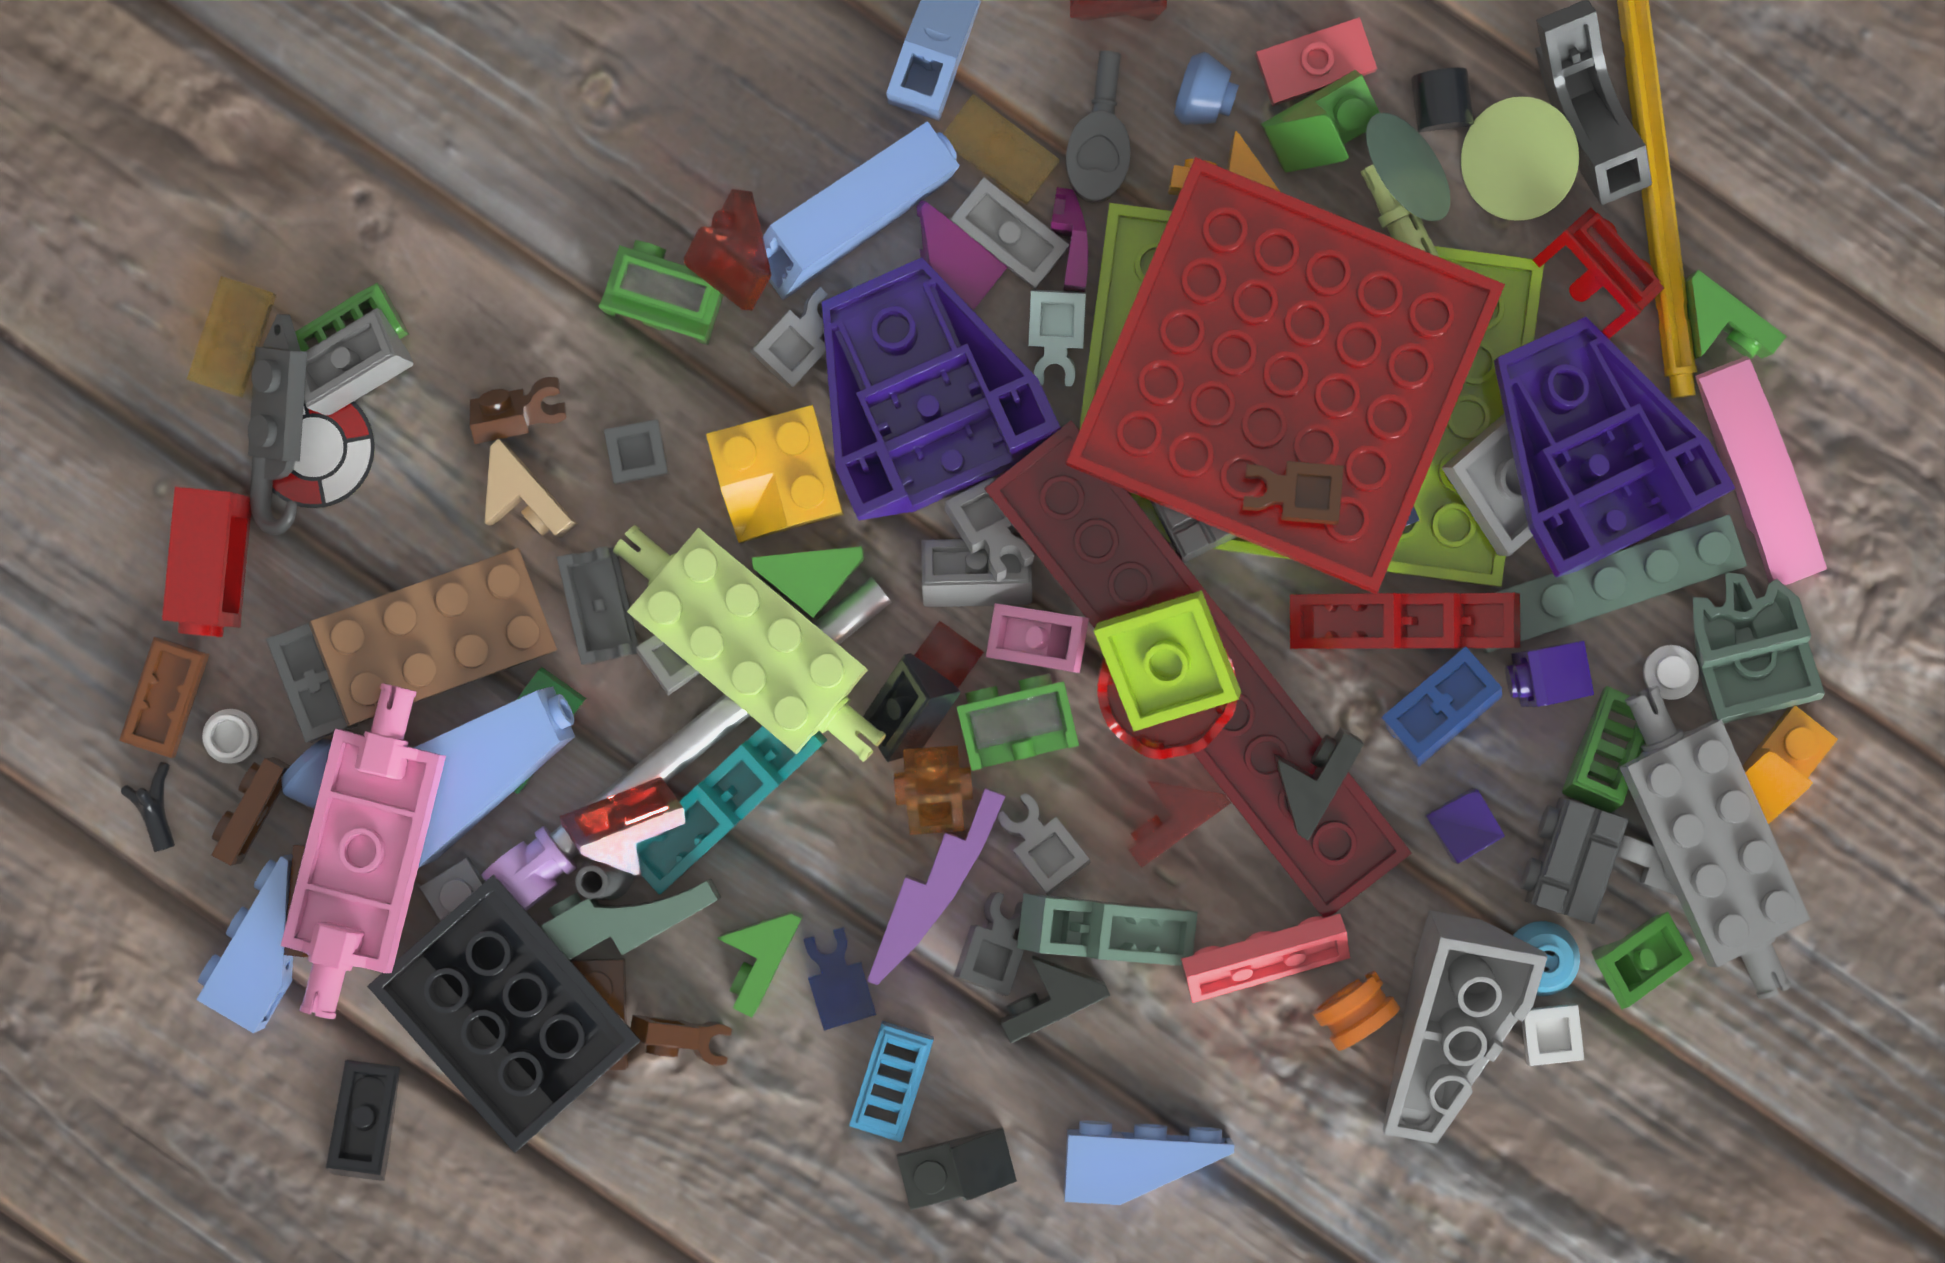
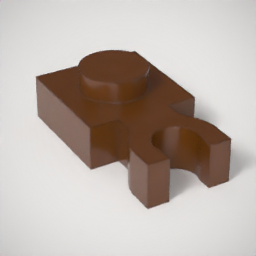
[1242,461,1344,525]

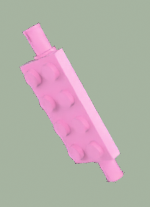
[281,683,446,1019]

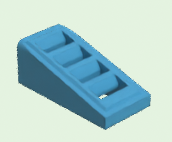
[849,1020,934,1142]

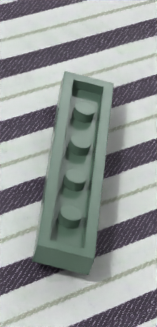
[1483,514,1747,653]

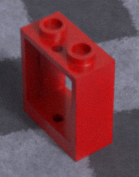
[162,487,251,637]

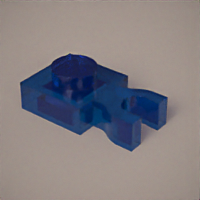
[803,926,877,1031]

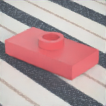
[1255,17,1377,106]

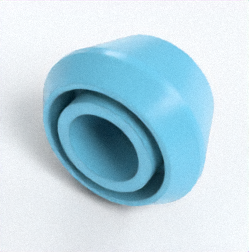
[1513,921,1580,996]

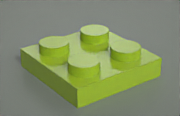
[1093,590,1241,731]

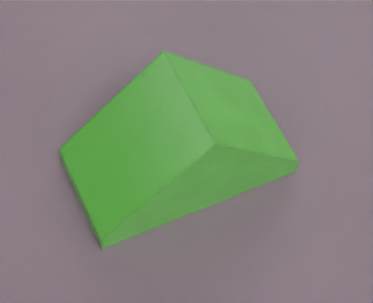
[752,546,865,619]

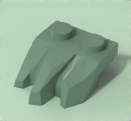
[1693,572,1825,724]

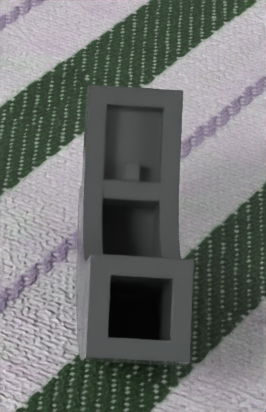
[1535,0,1652,206]

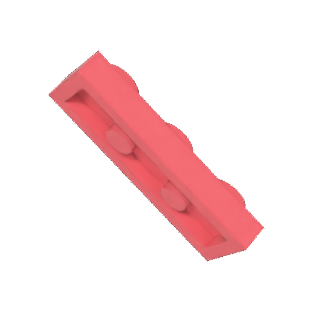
[1181,914,1350,1003]

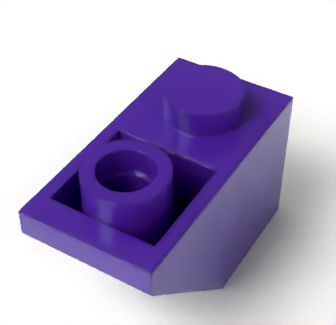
[1505,641,1594,707]

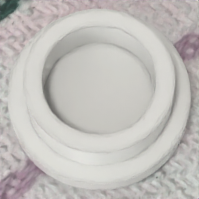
[1643,645,1699,700]
[202,709,259,764]

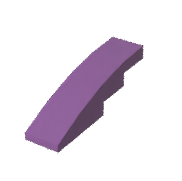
[867,788,1006,985]

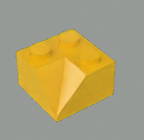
[706,405,844,543]

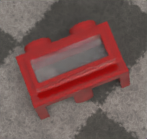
[1532,207,1664,339]

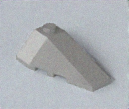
[1382,910,1548,1144]

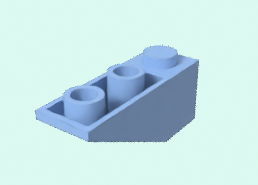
[886,0,982,121]
[196,854,293,1033]
[1064,1120,1235,1205]

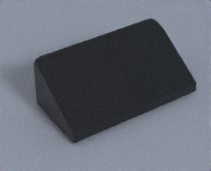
[863,653,961,762]

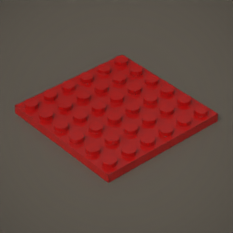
[1066,157,1505,594]

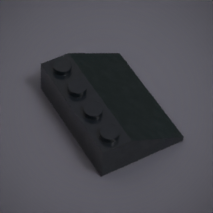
[367,875,641,1153]

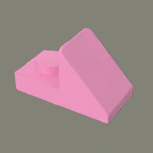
[986,603,1089,673]

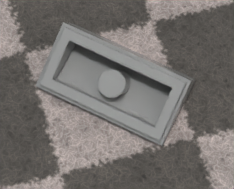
[304,308,414,415]
[921,537,1032,607]

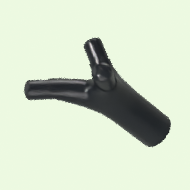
[121,762,175,852]

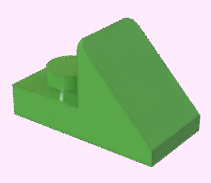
[1261,70,1380,173]
[1685,270,1787,359]
[718,911,804,1018]
[1591,911,1694,1009]

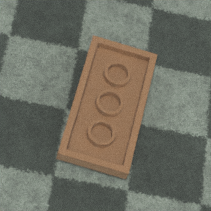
[309,548,557,727]

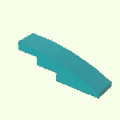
[625,726,828,895]

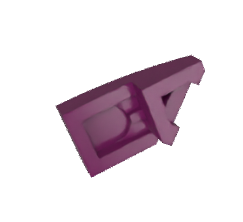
[1050,187,1088,292]
[916,200,1008,310]

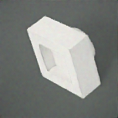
[1522,1003,1584,1066]

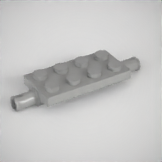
[1619,686,1811,999]

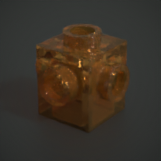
[894,745,973,835]

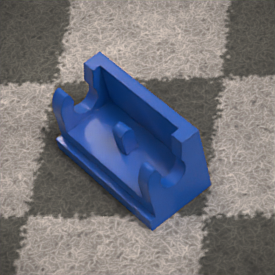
[1381,646,1502,767]

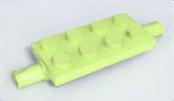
[613,525,886,762]

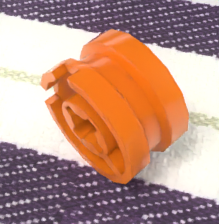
[1312,971,1401,1051]

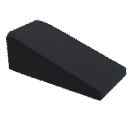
[326,1060,400,1181]

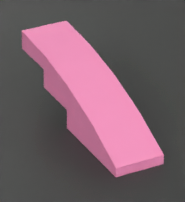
[1695,356,1827,586]

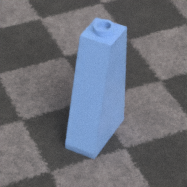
[751,121,960,300]
[414,686,575,868]

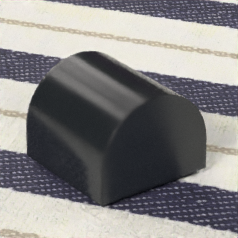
[1411,67,1474,133]

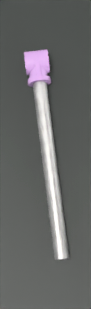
[481,577,892,911]

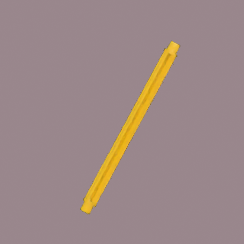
[1617,0,1697,398]

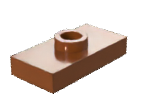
[119,637,210,758]

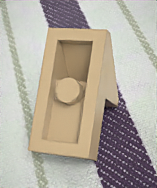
[485,439,578,538]

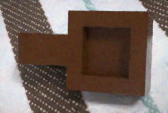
[470,377,567,444]
[630,1015,732,1066]

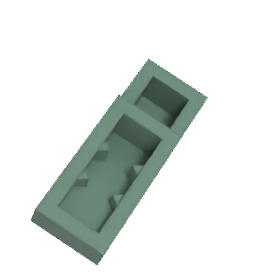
[541,878,721,960]
[1017,893,1198,966]

